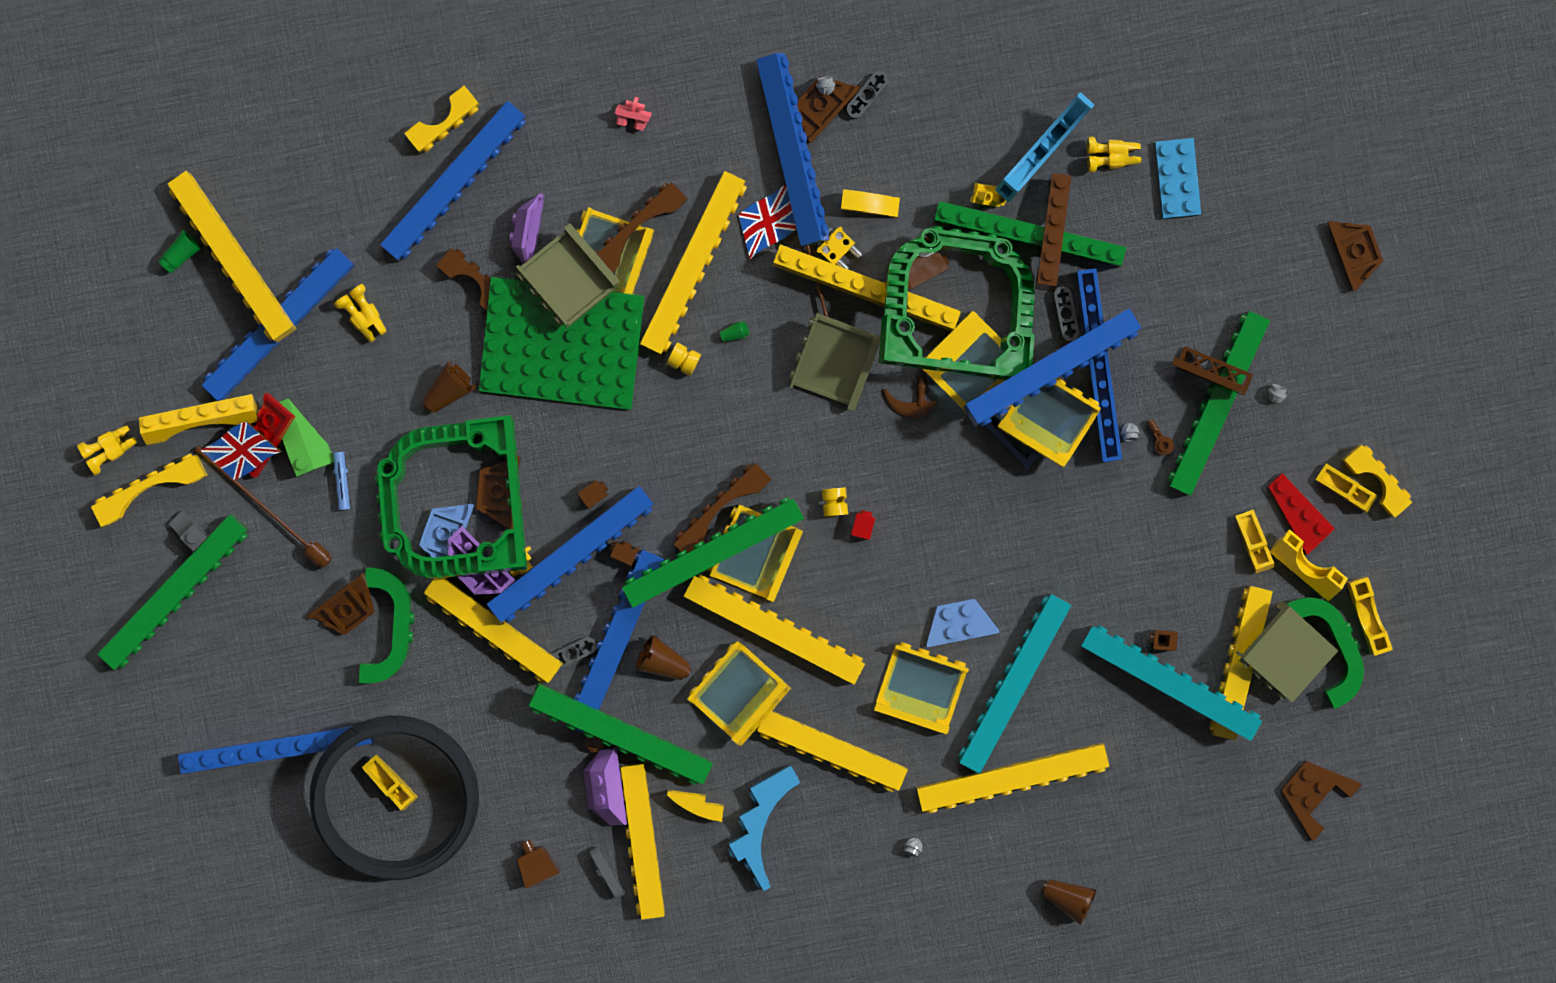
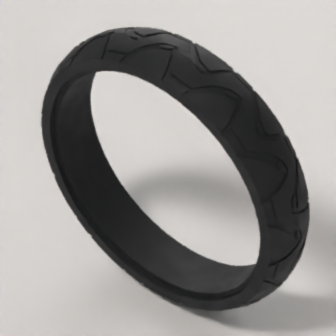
[309,715,479,880]

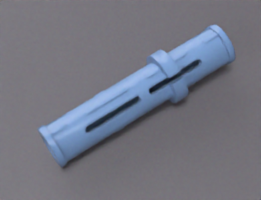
[332,452,350,510]

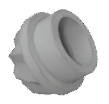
[816,76,835,95]
[1268,384,1287,403]
[1120,423,1140,442]
[904,838,922,857]

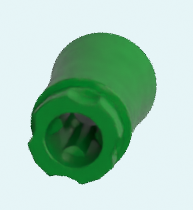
[158,230,202,273]

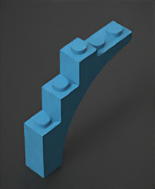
[995,92,1095,202]
[728,764,800,891]

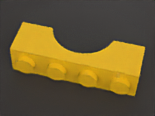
[404,85,480,153]
[1342,445,1412,518]
[1270,529,1348,601]
[1346,576,1393,656]

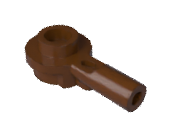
[1147,419,1174,455]
[585,736,604,752]

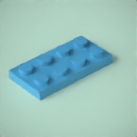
[1155,138,1201,219]

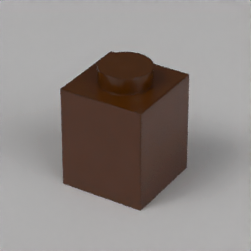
[578,480,609,509]

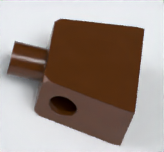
[517,839,560,889]

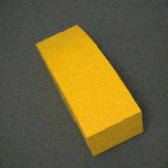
[841,189,900,217]
[1316,464,1377,513]
[1235,510,1274,574]
[362,755,418,810]
[667,790,724,822]

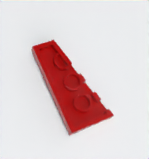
[249,393,296,478]
[1268,473,1335,555]

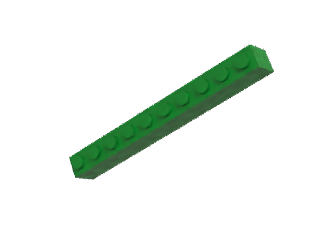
[934,201,1126,267]
[1167,311,1270,496]
[622,497,804,608]
[97,514,249,670]
[528,683,713,785]

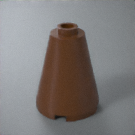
[422,361,475,413]
[636,635,691,680]
[1041,879,1097,925]

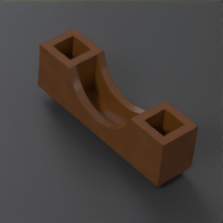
[436,248,491,310]

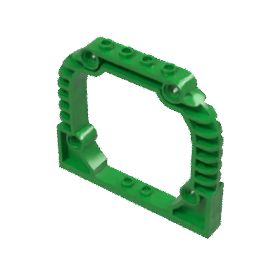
[878,226,1035,380]
[375,415,527,579]

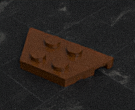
[797,76,860,144]
[1327,221,1383,292]
[476,456,520,529]
[308,573,375,635]

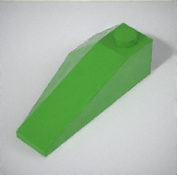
[279,398,334,477]

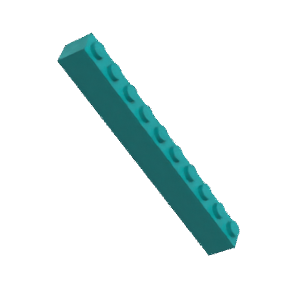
[958,594,1072,774]
[1082,625,1262,741]

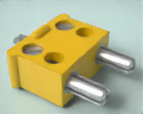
[816,227,862,269]

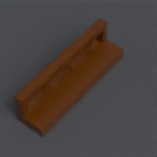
[1172,346,1254,396]

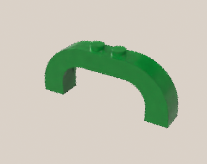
[359,567,415,683]
[1286,597,1364,709]

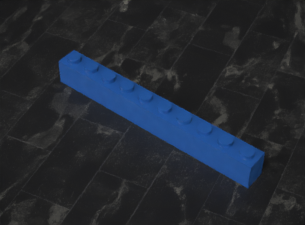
[756,53,829,246]
[380,101,526,261]
[202,248,355,401]
[1075,268,1122,462]
[963,308,1141,427]
[487,486,654,624]
[574,549,664,733]
[178,725,374,774]

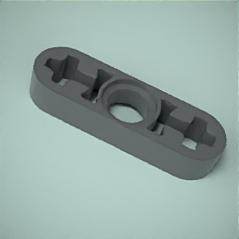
[847,71,889,119]
[1053,286,1079,342]
[551,637,597,669]
[590,846,625,899]

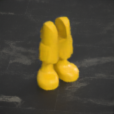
[1087,136,1141,173]
[334,284,387,342]
[77,426,137,476]

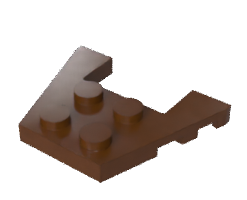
[1281,760,1362,841]

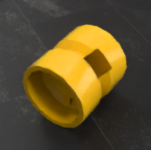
[667,342,701,376]
[821,487,848,516]

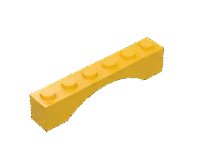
[139,394,258,445]
[91,454,208,527]

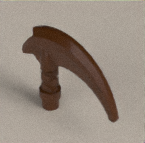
[884,378,937,418]

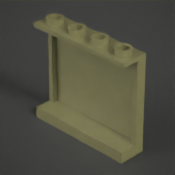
[516,223,620,329]
[788,313,880,411]
[1236,601,1338,703]

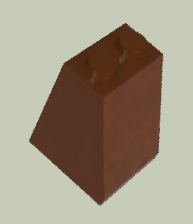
[889,237,950,291]

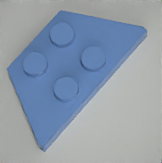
[419,504,474,557]
[926,599,1000,647]

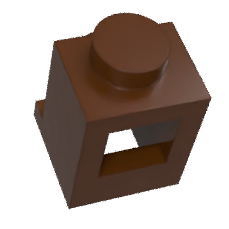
[609,540,640,566]
[1148,629,1178,651]

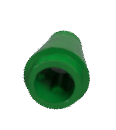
[720,321,750,342]

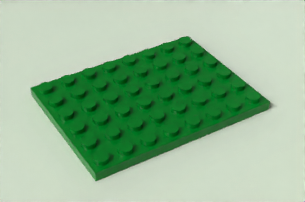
[479,276,645,410]

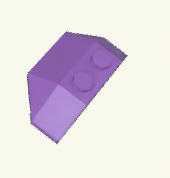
[509,194,545,264]
[448,526,515,595]
[583,748,627,826]

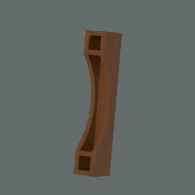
[1035,173,1072,292]
[595,182,688,273]
[674,463,772,553]

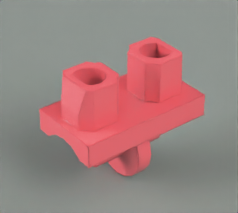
[615,97,652,131]

